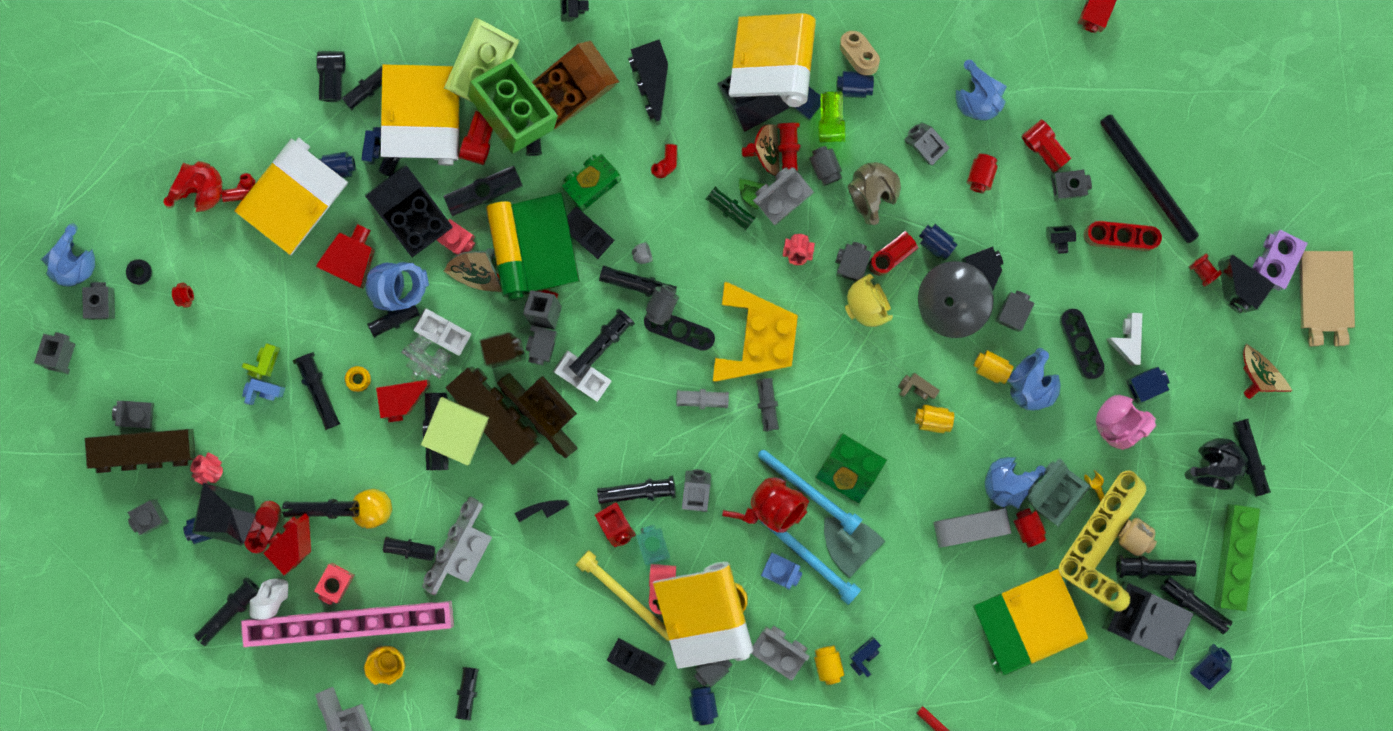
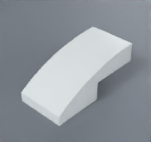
[413,308,471,356]
[553,350,611,402]

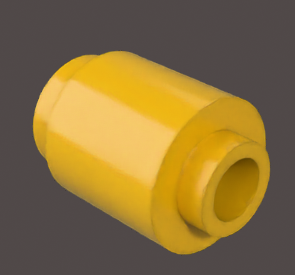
[973,350,1014,384]
[915,404,954,434]
[814,645,845,685]

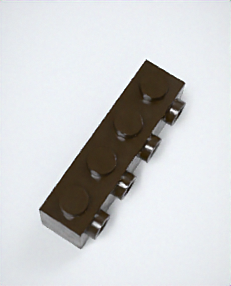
[445,366,540,465]
[85,429,196,473]

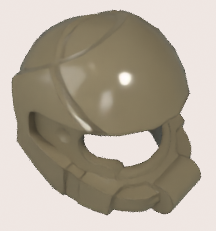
[848,162,901,225]

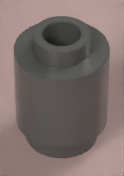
[809,146,842,186]
[645,285,679,325]
[694,660,733,687]

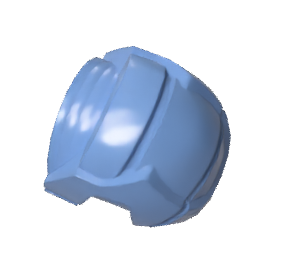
[956,60,1007,121]
[41,223,95,287]
[365,262,429,311]
[1008,348,1061,411]
[985,457,1046,509]

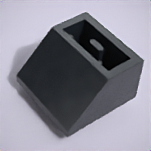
[717,76,789,132]

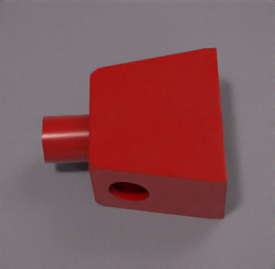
[316,224,375,289]

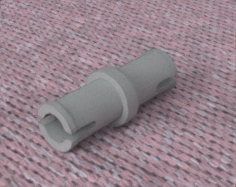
[676,389,729,409]

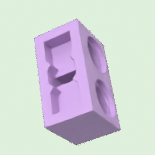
[1252,230,1308,291]

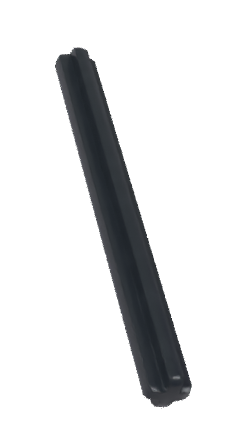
[1100,114,1199,243]

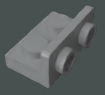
[753,167,815,225]
[751,625,810,681]

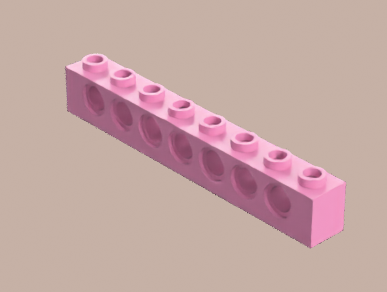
[241,601,454,647]

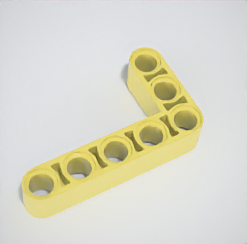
[1059,471,1146,611]

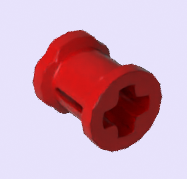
[1188,253,1222,287]

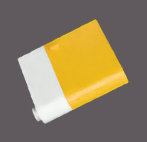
[729,13,816,107]
[381,64,460,166]
[234,137,348,255]
[653,562,753,669]

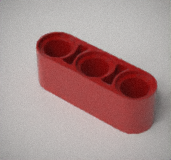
[1084,221,1162,251]

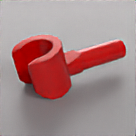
[722,508,758,524]

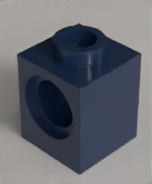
[1126,367,1170,403]

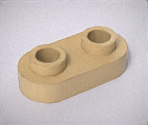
[840,31,880,75]

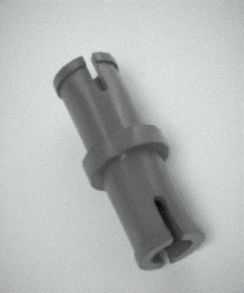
[756,378,779,431]

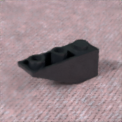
[628,39,668,125]

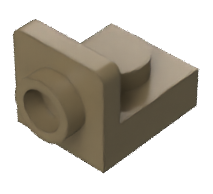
[898,373,940,400]

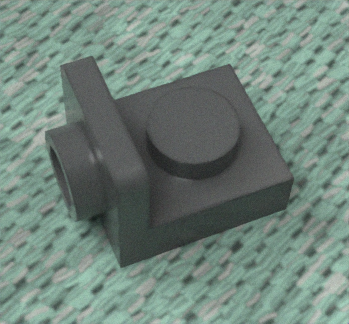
[904,123,950,166]
[112,400,154,428]
[682,469,711,512]

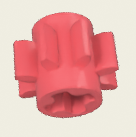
[783,234,815,265]
[190,452,223,485]

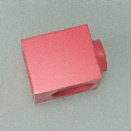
[314,563,355,605]

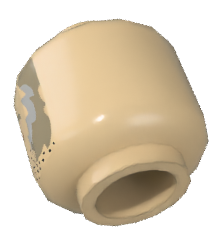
[1118,518,1157,556]

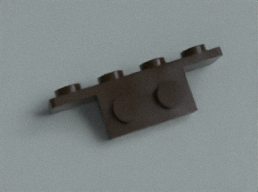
[497,373,578,458]

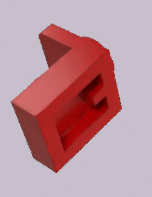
[595,502,636,548]

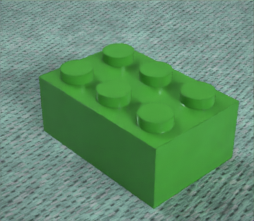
[467,57,558,154]

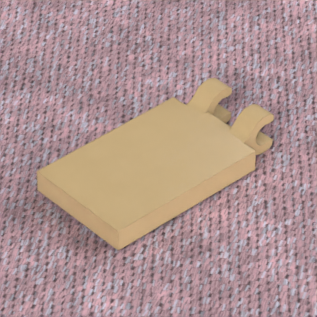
[1300,251,1355,346]

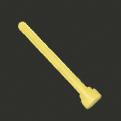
[575,550,669,641]

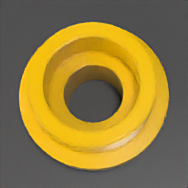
[345,366,371,392]

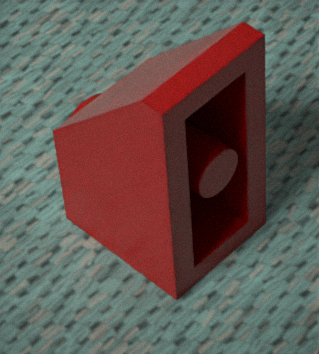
[376,380,430,423]

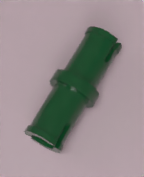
[706,186,756,231]

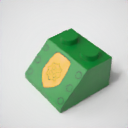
[562,154,622,212]
[815,433,887,504]

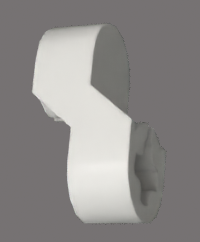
[250,579,288,620]

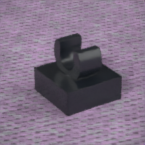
[560,0,589,22]
[1046,225,1076,254]

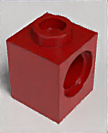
[1078,0,1117,33]

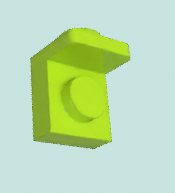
[242,343,280,379]

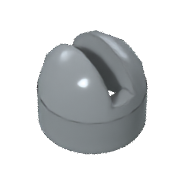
[632,242,653,264]

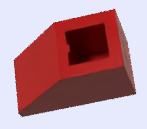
[263,513,311,576]

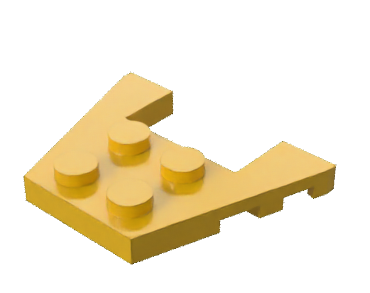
[713,282,798,382]

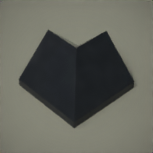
[192,483,256,546]

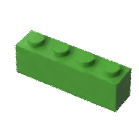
[1214,504,1260,611]

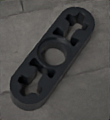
[1060,309,1105,379]
[644,315,715,351]

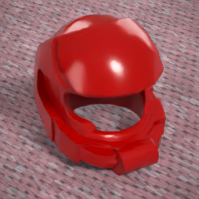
[163,161,223,213]
[751,477,810,533]

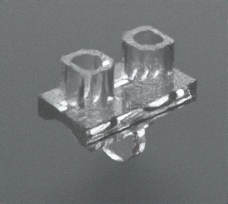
[401,335,451,380]

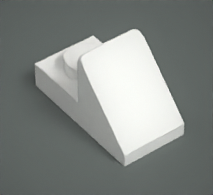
[1106,313,1142,366]

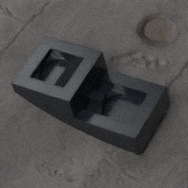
[567,206,615,259]
[514,500,570,522]
[606,638,667,686]

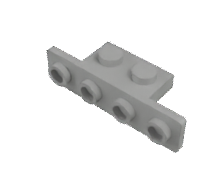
[422,496,492,595]
[316,687,372,731]

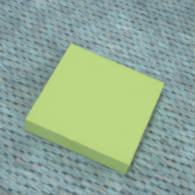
[421,397,489,465]

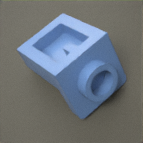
[242,378,285,405]
[761,552,802,590]

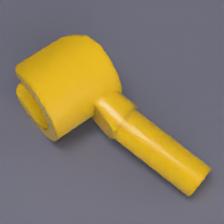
[1084,470,1105,502]

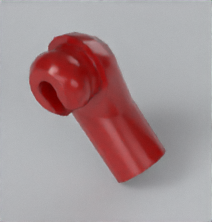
[651,144,678,179]

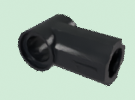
[317,51,346,102]

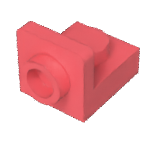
[436,219,476,255]

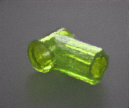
[818,91,845,143]

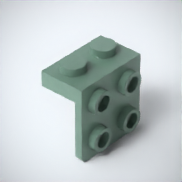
[1028,459,1090,527]

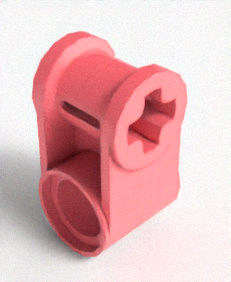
[649,564,676,614]

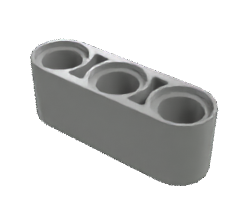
[933,508,1011,547]

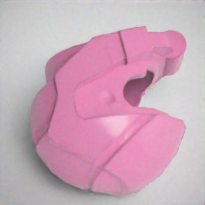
[1096,395,1156,450]

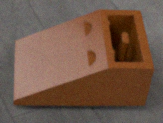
[532,40,620,130]

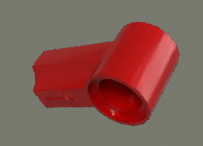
[459,111,493,166]
[1021,119,1072,173]
[869,231,919,276]

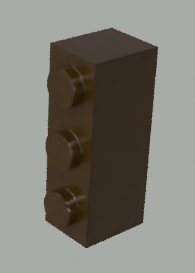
[479,332,525,368]

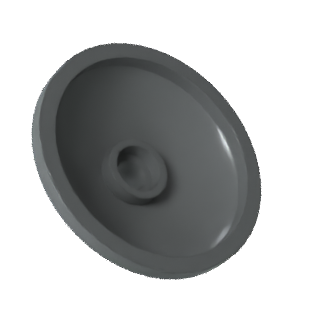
[918,261,993,338]

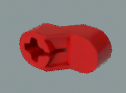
[244,501,282,553]

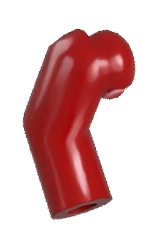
[221,173,255,202]

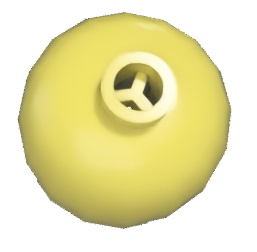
[845,274,893,327]

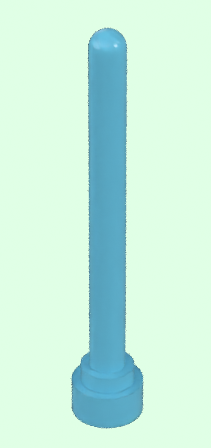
[758,450,863,535]
[761,522,861,605]

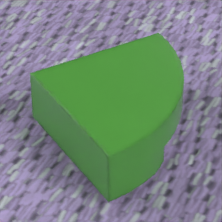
[739,178,764,210]

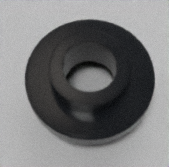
[126,259,152,285]

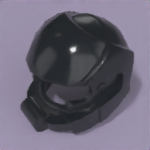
[1185,438,1248,490]

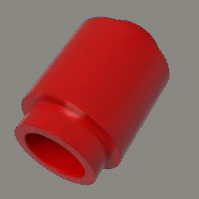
[966,153,998,193]
[1013,508,1047,548]

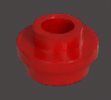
[172,282,194,308]

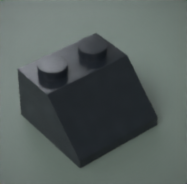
[1218,254,1275,313]

